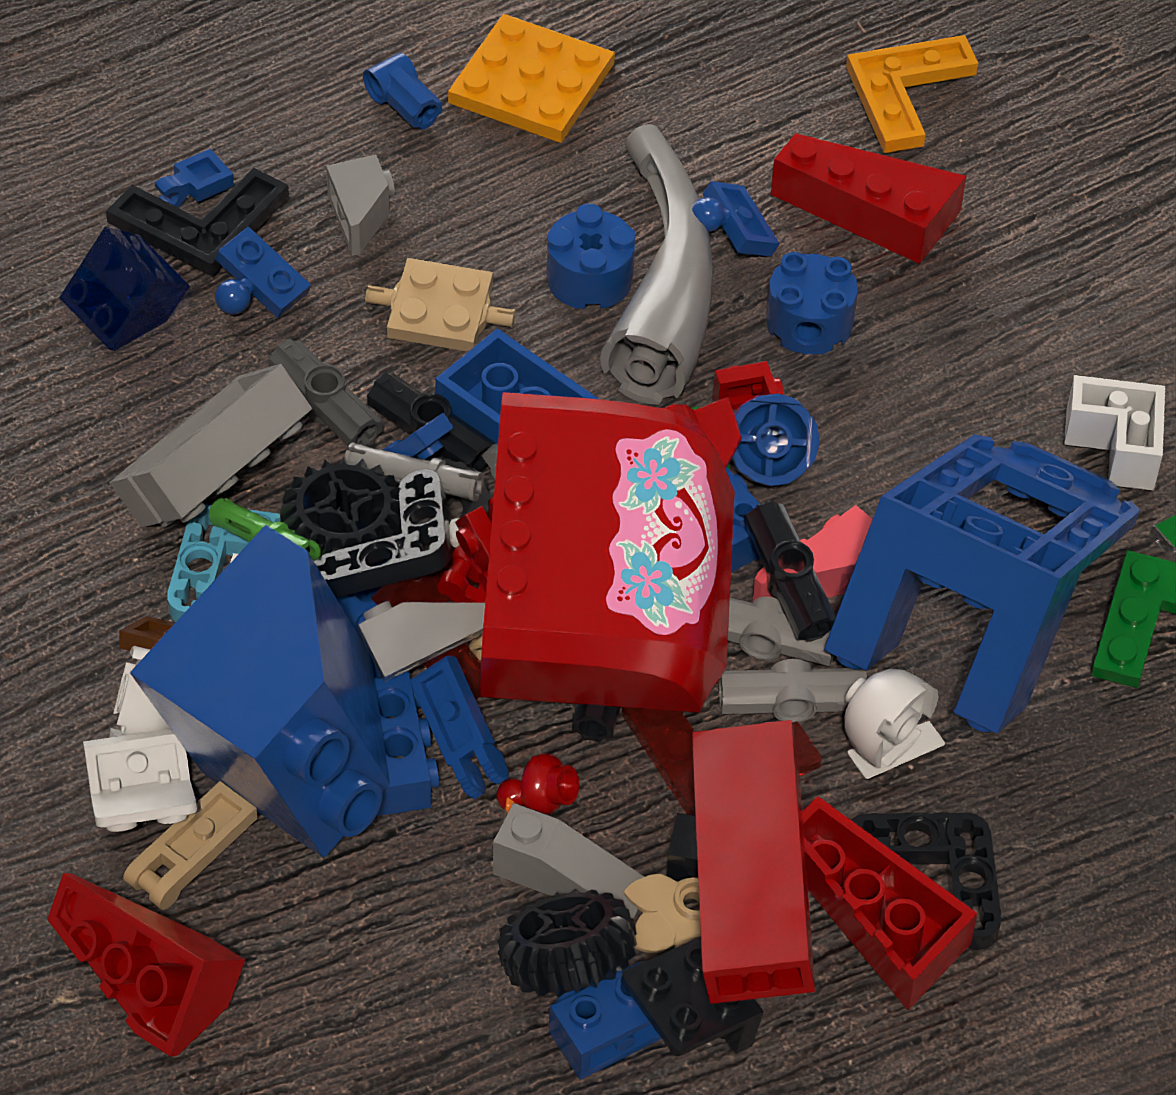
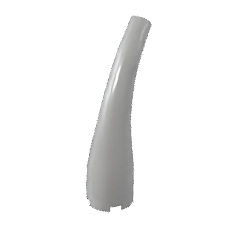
[600,124,713,405]

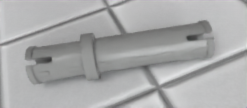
[344,442,484,502]

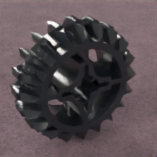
[280,457,402,565]
[498,889,637,997]

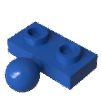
[692,181,780,256]
[215,226,311,318]

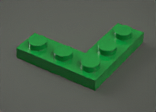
[1092,550,1176,688]

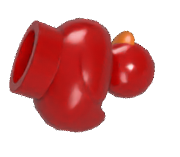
[496,753,579,815]

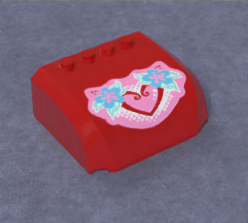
[480,392,735,713]

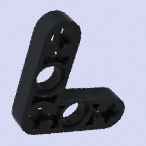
[314,469,452,598]
[852,813,1002,950]

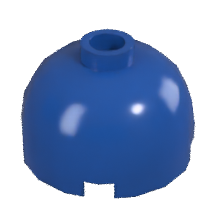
[731,393,820,486]

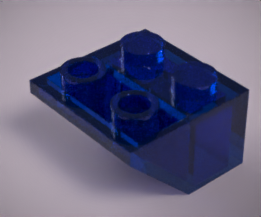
[59,226,190,351]

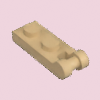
[123,781,257,910]

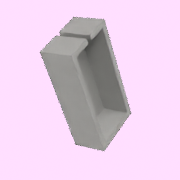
[109,364,312,527]

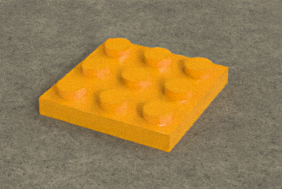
[448,13,615,143]

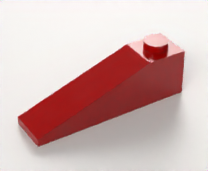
[47,873,245,1057]

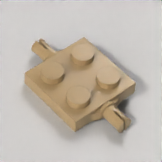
[365,258,516,352]

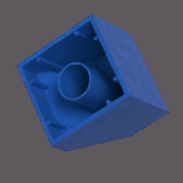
[130,525,390,858]

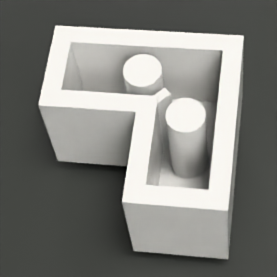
[1064,375,1165,490]

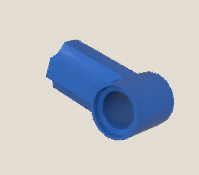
[362,52,442,130]

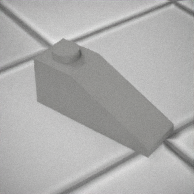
[358,601,485,683]
[493,803,644,921]

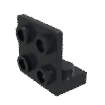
[621,936,764,1057]

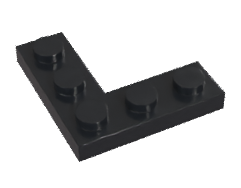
[106,167,289,276]

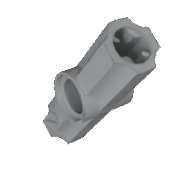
[728,596,835,666]
[719,659,867,723]

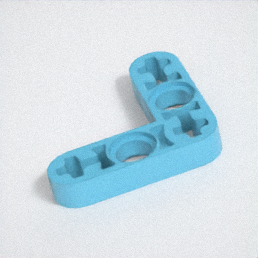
[167,505,280,622]

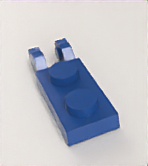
[410,656,509,799]

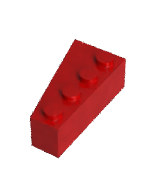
[770,133,967,264]
[802,796,977,1011]

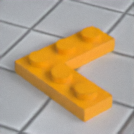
[846,35,978,153]

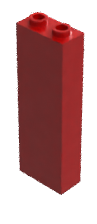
[692,720,815,1004]

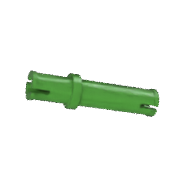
[209,498,321,561]

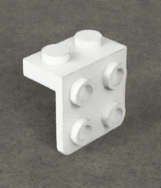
[83,729,197,832]

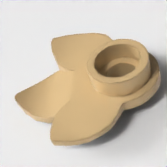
[624,874,701,953]

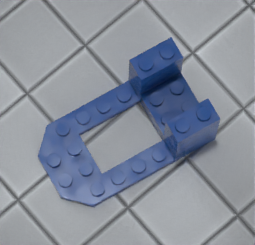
[824,434,1141,734]

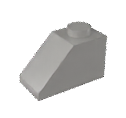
[326,155,395,256]

